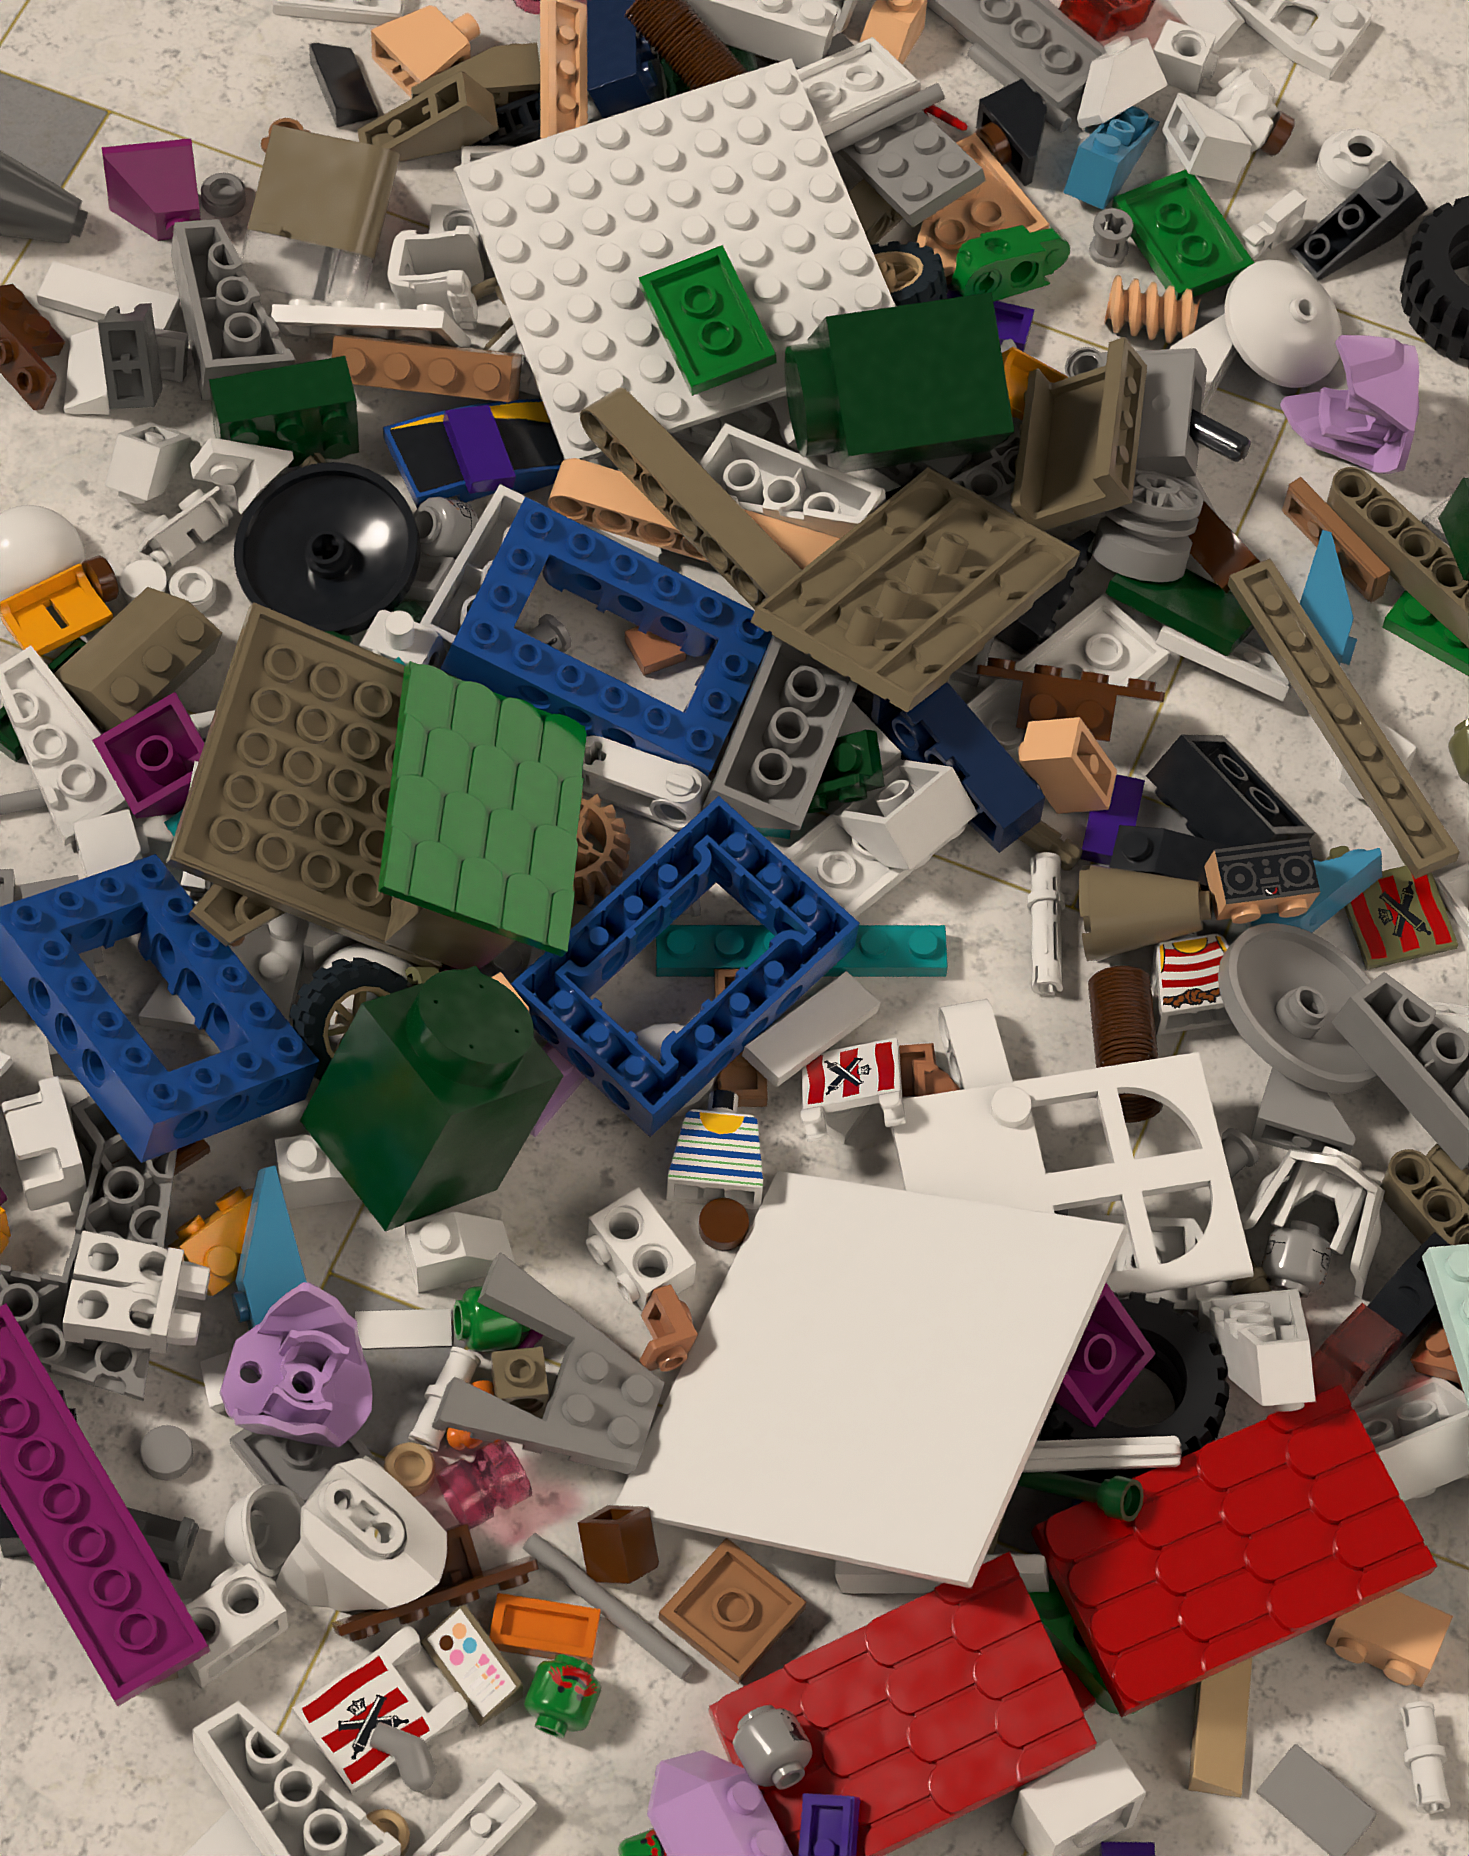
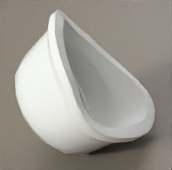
[224,1484,305,1577]

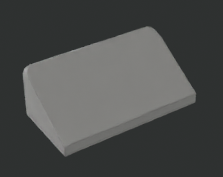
[1256,1744,1377,1856]

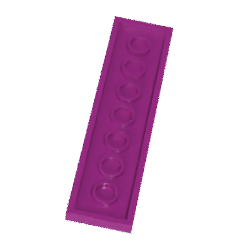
[0,1303,211,1707]

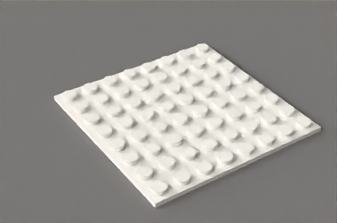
[455,58,895,461]
[615,1171,1129,1588]

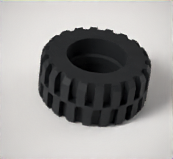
[1400,196,1469,361]
[1037,1292,1230,1483]

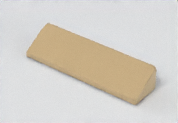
[1188,1657,1252,1798]

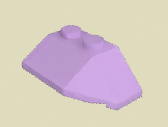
[647,1750,792,1856]

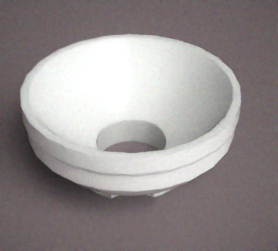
[1316,129,1397,198]

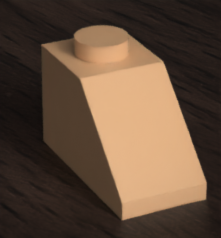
[859,0,927,65]

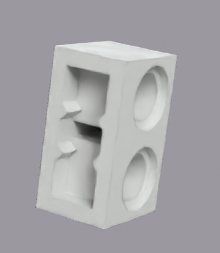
[586,1187,696,1311]
[182,1562,288,1688]

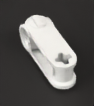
[582,735,712,830]

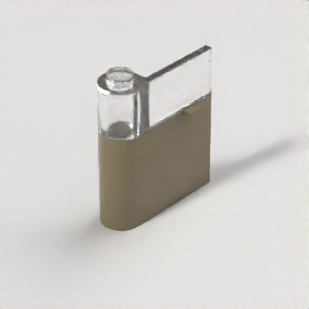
[240,125,401,308]

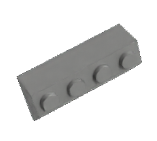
[702,636,858,830]

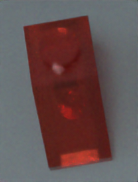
[1311,1303,1404,1403]

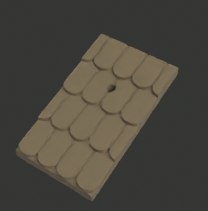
[751,467,1080,712]

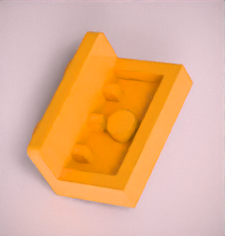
[168,1186,254,1296]

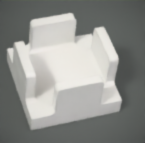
[1,1076,87,1212]

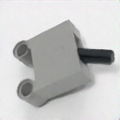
[1065,347,1251,477]

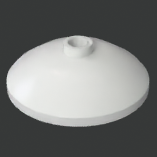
[1225,260,1342,388]

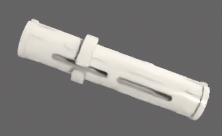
[1027,852,1065,995]

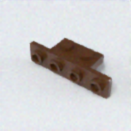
[0,284,66,410]
[976,657,1165,742]
[332,1523,539,1642]

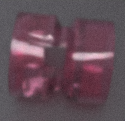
[436,1439,532,1531]

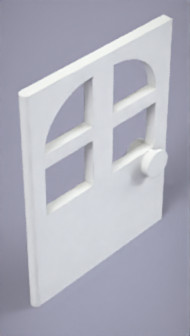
[891,1052,1253,1298]

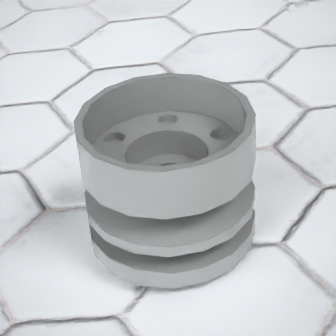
[1091,469,1204,582]

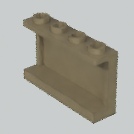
[1010,337,1147,531]

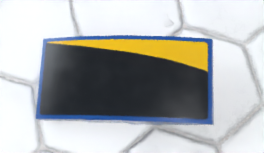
[383,399,565,508]

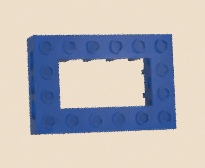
[440,497,773,777]
[511,796,860,1137]
[0,854,319,1163]

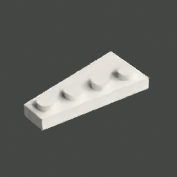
[271,299,471,348]
[0,646,128,846]

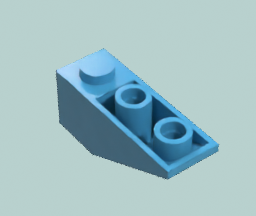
[1063,106,1160,210]
[1246,848,1382,933]

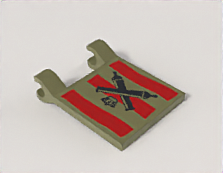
[1326,846,1458,970]

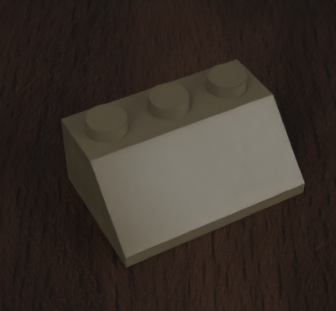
[54,587,222,732]

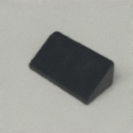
[309,43,378,128]

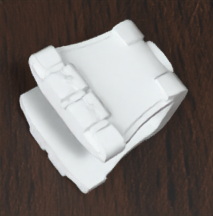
[387,226,486,329]

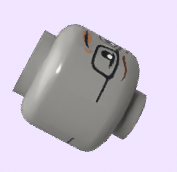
[413,497,478,560]
[1261,1220,1332,1298]

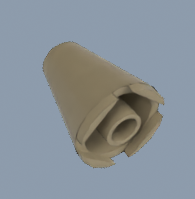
[1079,864,1212,961]

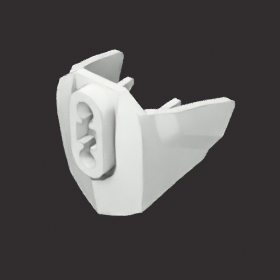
[1240,1146,1385,1298]
[276,1455,447,1611]

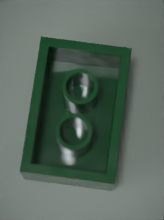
[209,356,359,468]

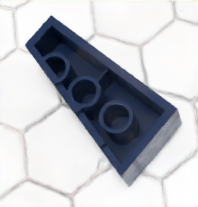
[587,0,665,119]
[871,682,1045,853]

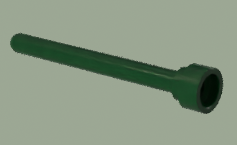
[1017,1472,1143,1522]

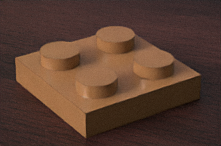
[658,1537,807,1685]

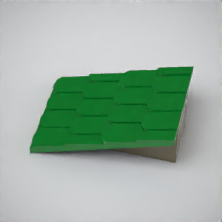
[378,661,587,970]

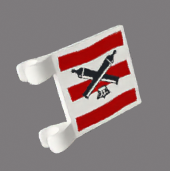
[801,1037,906,1142]
[292,1626,469,1794]

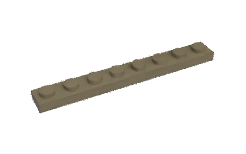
[1228,558,1460,879]

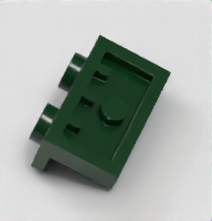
[806,729,885,814]

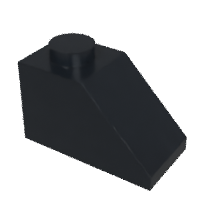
[976,78,1047,186]

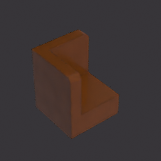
[577,1505,659,1584]

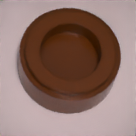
[1259,111,1295,157]
[975,122,1012,166]
[82,555,119,603]
[698,1198,749,1251]

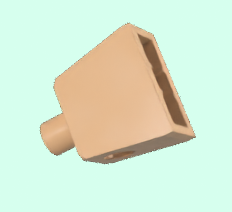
[371,6,480,99]

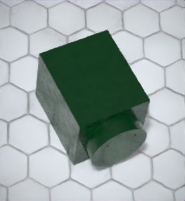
[784,292,1014,473]
[300,966,564,1232]

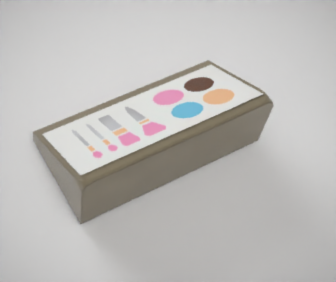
[421,1604,523,1726]

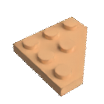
[917,133,1049,285]

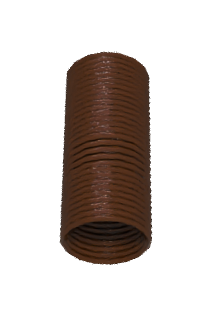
[624,0,749,91]
[1088,966,1163,1123]

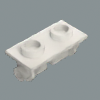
[137,485,233,568]

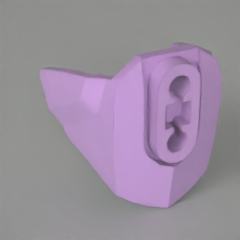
[1280,335,1419,474]
[220,1282,373,1448]

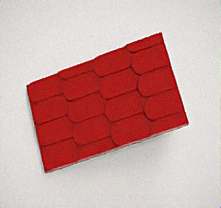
[1031,1384,1437,1718]
[709,1551,1097,1856]

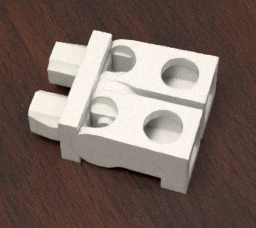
[62,1231,210,1354]

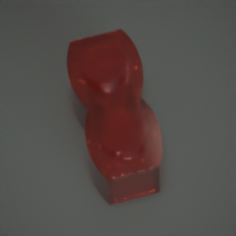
[1058,0,1156,41]

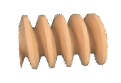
[1104,275,1201,344]

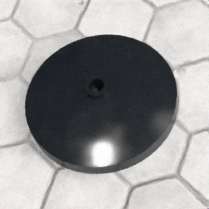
[234,462,421,636]

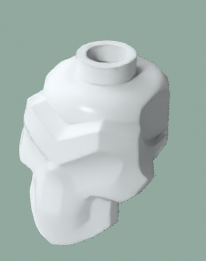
[1214,66,1279,152]

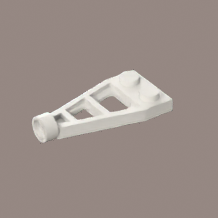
[1228,0,1372,80]

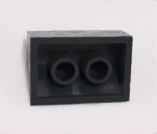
[1146,734,1315,847]

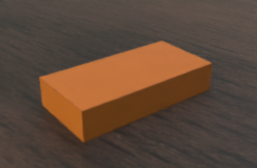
[489,1593,601,1666]

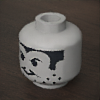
[733,1705,813,1789]

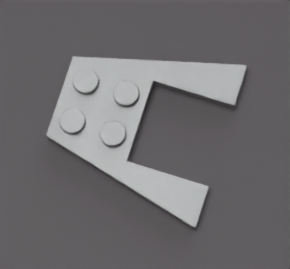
[432,1253,665,1474]

